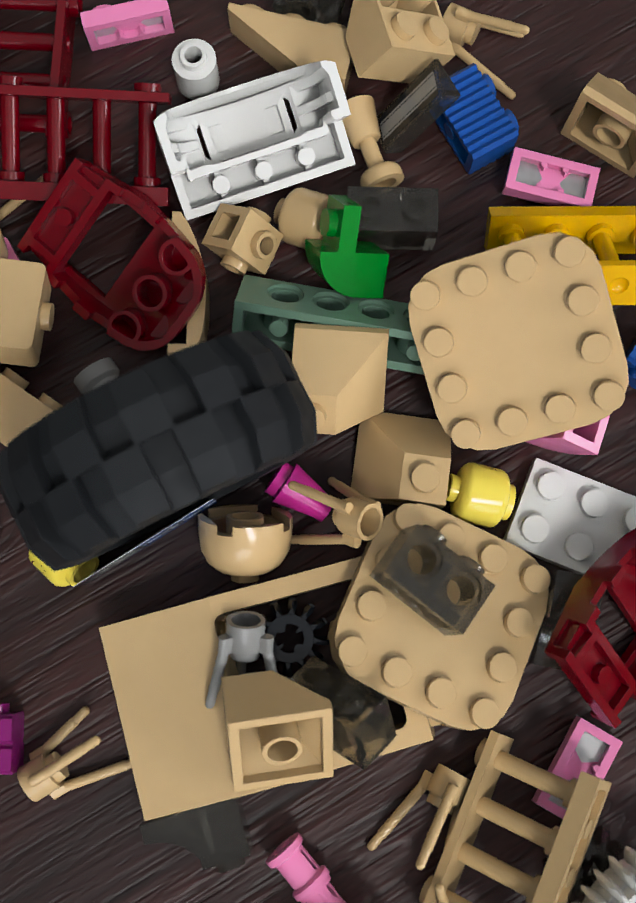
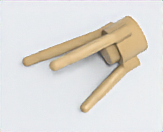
[443,2,530,100]
[288,477,383,549]
[17,706,132,802]
[367,763,471,870]

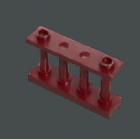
[0,0,83,139]
[0,75,172,206]

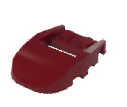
[17,158,206,351]
[544,528,636,729]

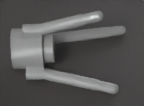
[205,611,278,709]

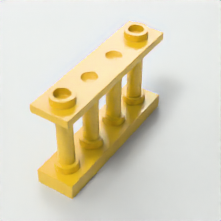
[484,206,636,305]

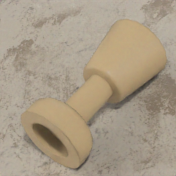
[342,95,404,196]

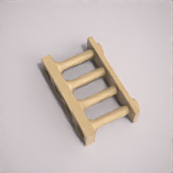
[419,730,612,903]

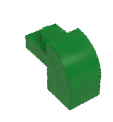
[305,194,389,299]

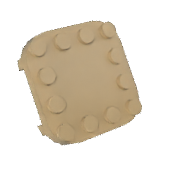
[408,232,629,450]
[327,503,551,731]

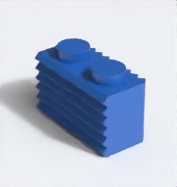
[426,63,519,175]

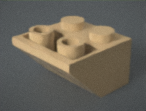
[345,0,455,84]

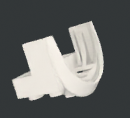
[153,60,356,221]

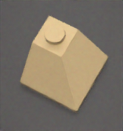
[560,72,636,178]
[292,323,389,435]
[351,412,451,510]
[221,670,334,792]

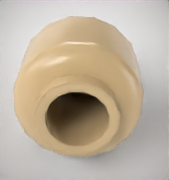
[274,187,328,249]

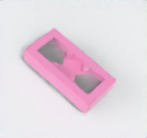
[80,0,175,51]
[502,147,601,206]
[532,716,623,819]

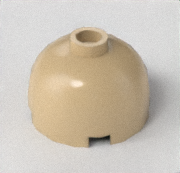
[198,504,293,583]

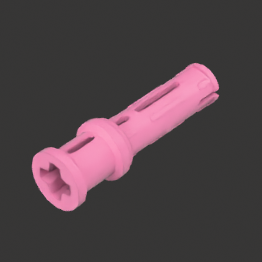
[266,832,346,903]

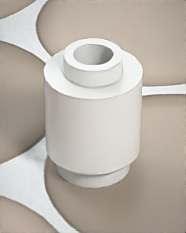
[172,39,220,100]

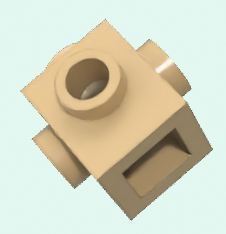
[202,203,284,276]

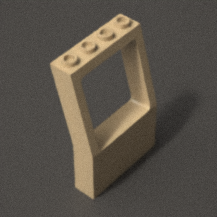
[99,556,441,821]

